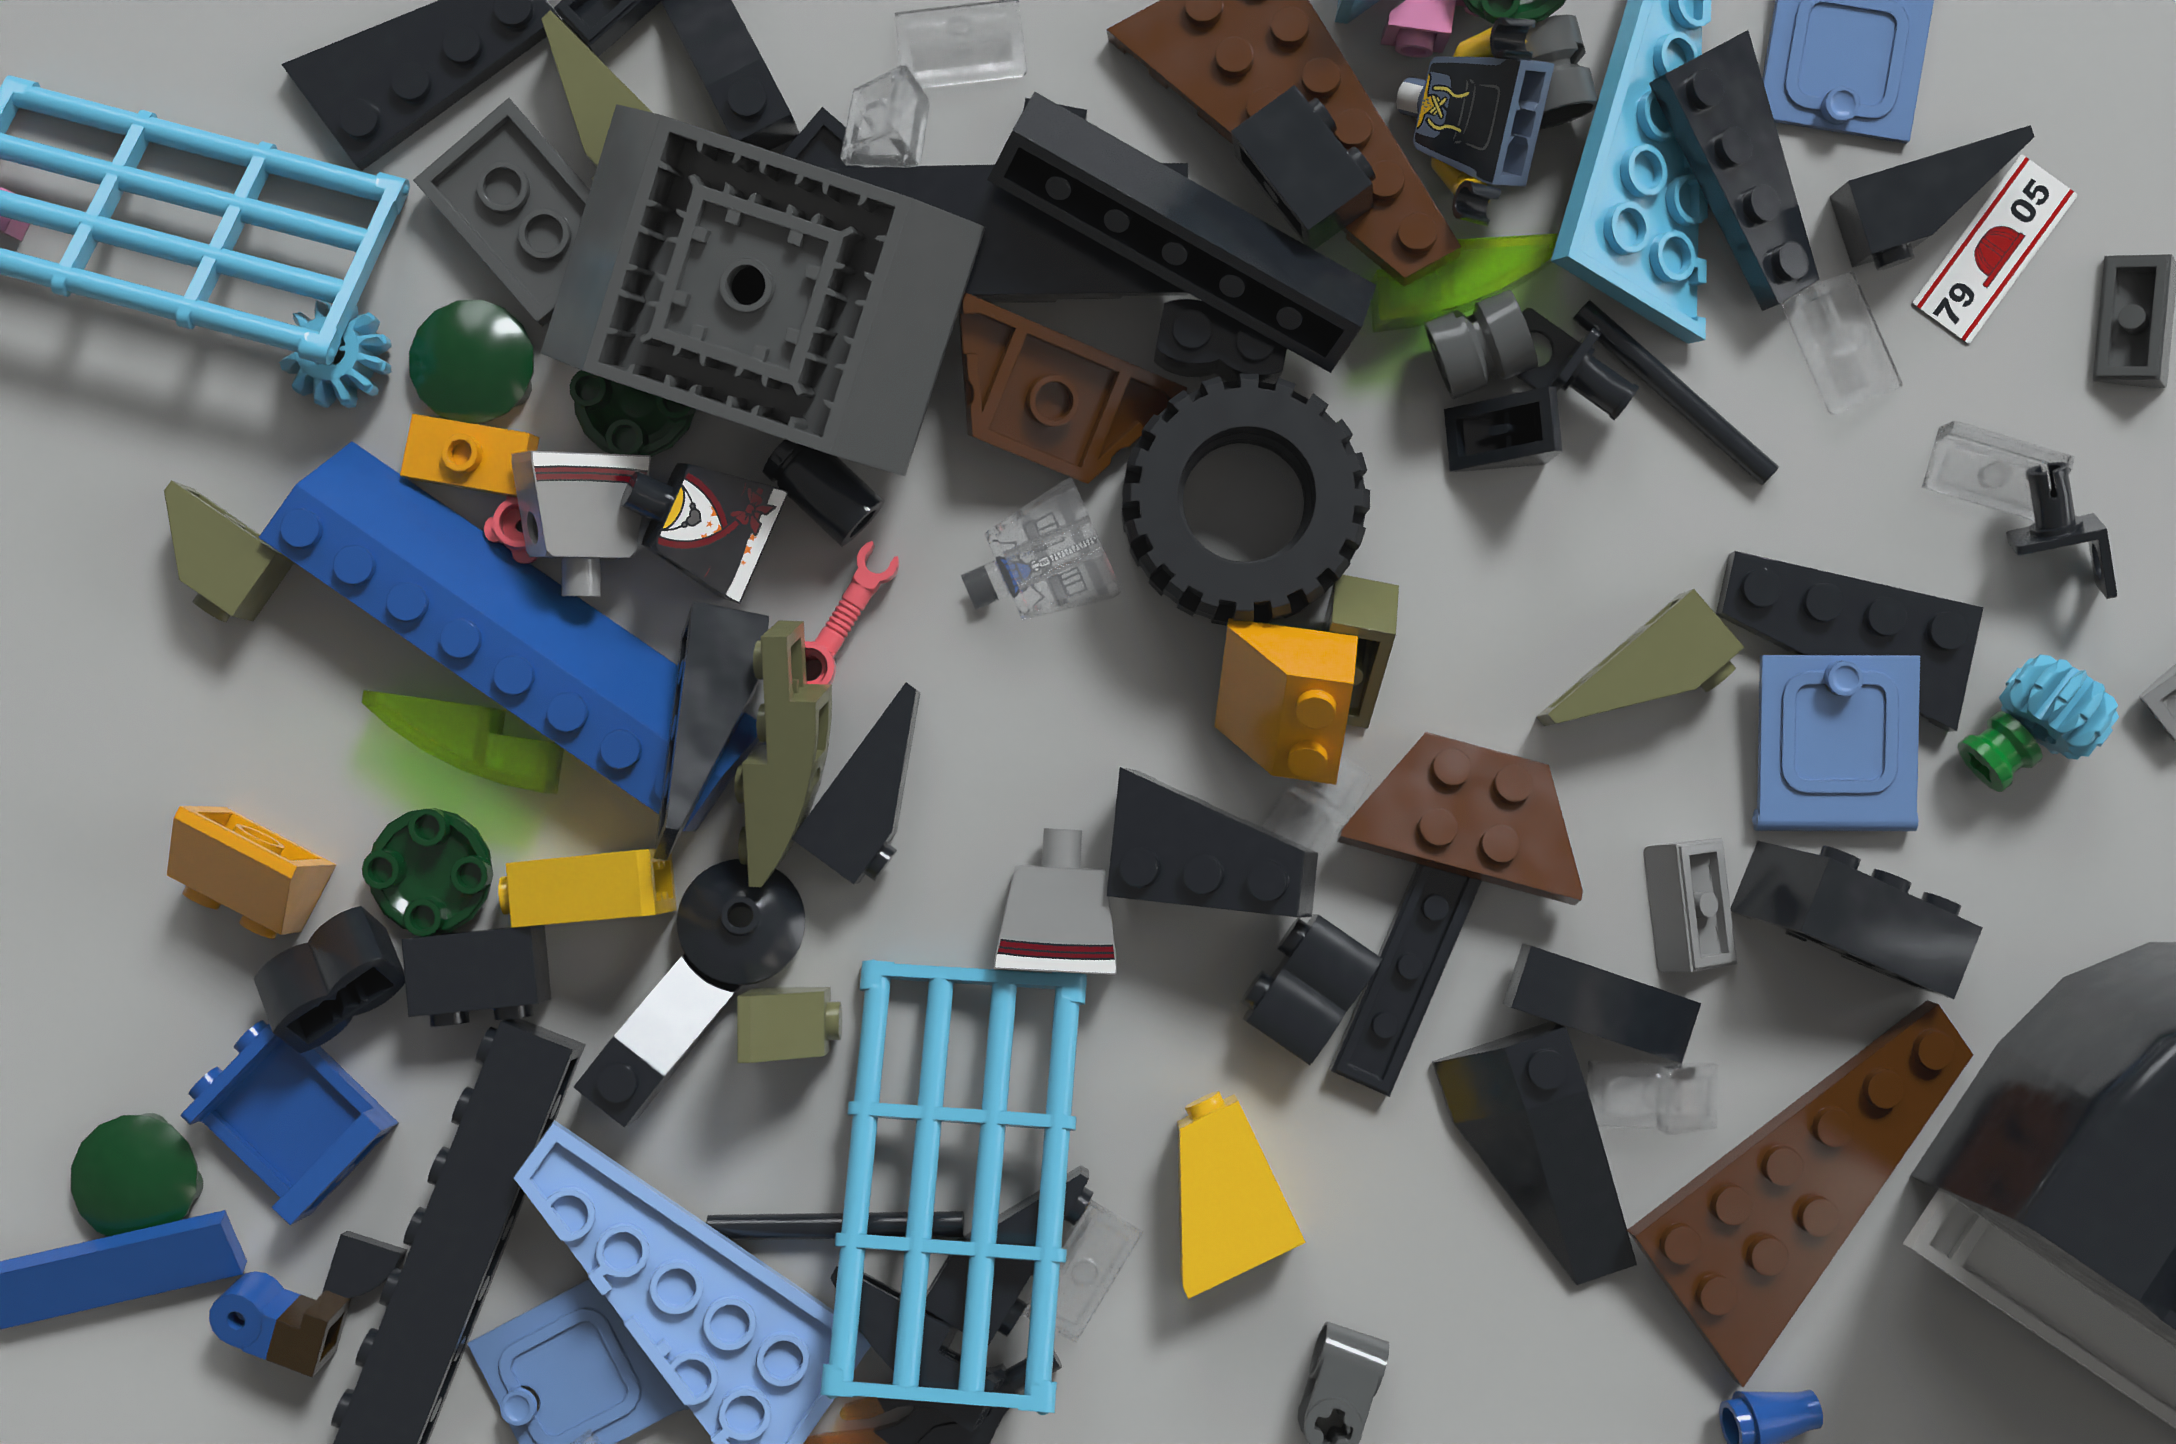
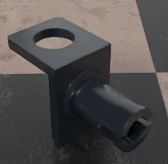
[1516,308,1639,420]
[2006,462,2117,599]

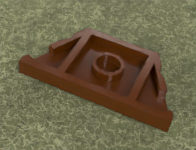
[958,293,1187,484]
[1337,732,1583,906]

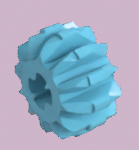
[279,300,392,408]
[1999,654,2119,760]

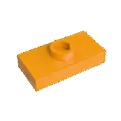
[400,414,540,497]

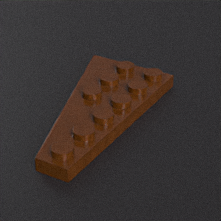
[1106,0,1462,287]
[1627,1000,1974,1388]

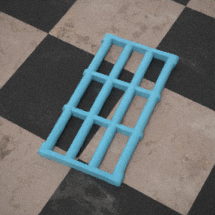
[0,75,410,366]
[820,959,1087,1415]

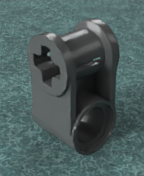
[1297,1322,1389,1444]

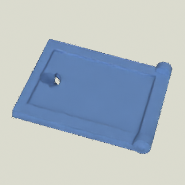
[1762,0,1934,144]
[1752,655,1920,831]
[467,1279,689,1444]

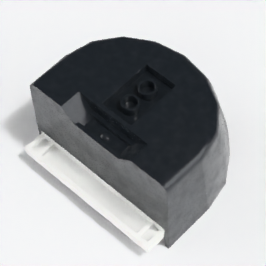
[1903,942,2176,1429]

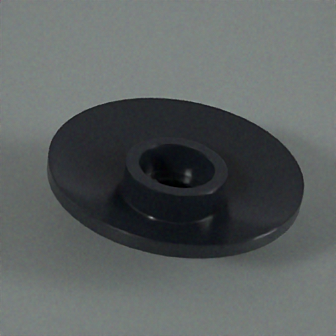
[677,859,805,985]

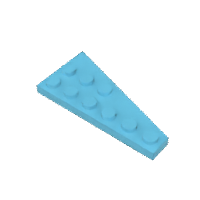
[1551,0,1711,344]

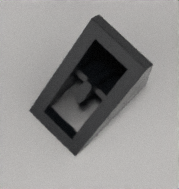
[1444,386,1562,472]

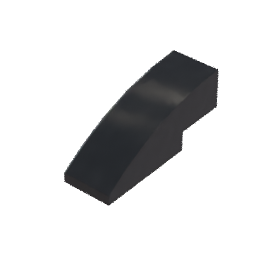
[1503,943,1701,1064]
[830,1266,1005,1432]

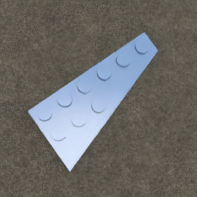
[514,1120,871,1444]

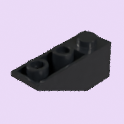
[925,1165,1093,1346]

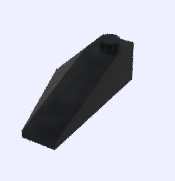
[1432,1021,1637,1285]

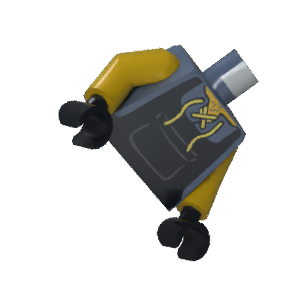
[1396,17,1555,226]

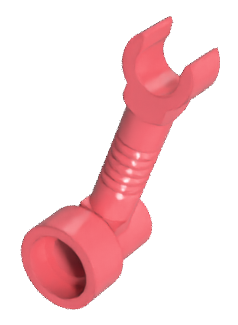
[805,541,899,685]

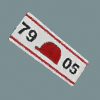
[1913,155,2077,343]

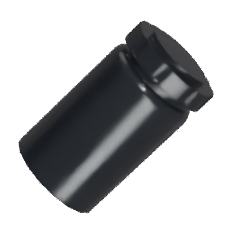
[762,439,884,547]

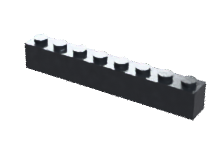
[331,1018,586,1444]

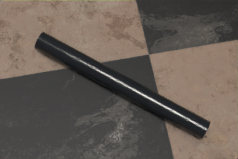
[1572,299,1779,485]
[706,1211,964,1240]

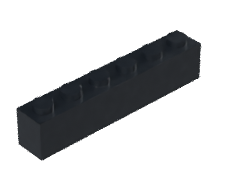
[987,92,1376,373]

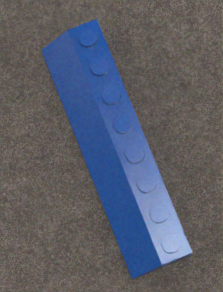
[258,441,759,831]

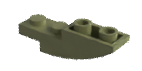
[735,621,832,887]

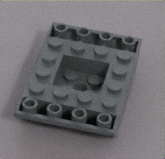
[541,104,986,476]

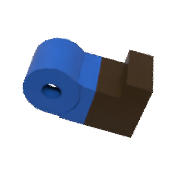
[209,1271,351,1378]

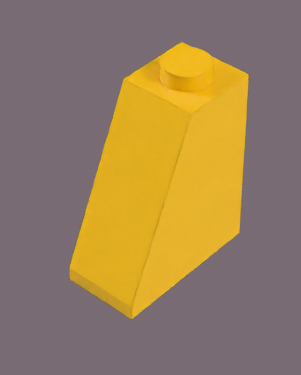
[498,848,677,928]
[1177,1091,1306,1299]

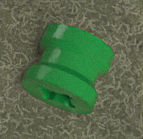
[1957,711,2043,792]

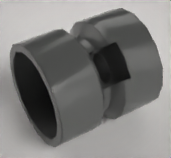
[1526,14,1598,130]
[1424,289,1538,400]

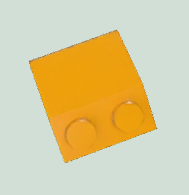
[1214,618,1358,785]
[167,806,337,939]

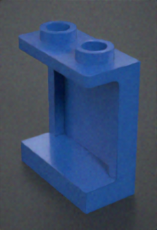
[180,1020,399,1225]

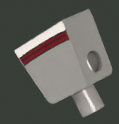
[512,451,650,596]
[994,828,1117,975]

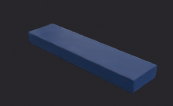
[0,1210,247,1330]

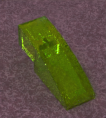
[1370,233,1559,333]
[361,690,564,794]

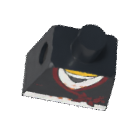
[621,463,789,604]

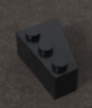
[1107,767,1318,918]
[1731,841,1983,999]

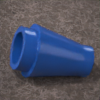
[1719,1390,1823,1444]

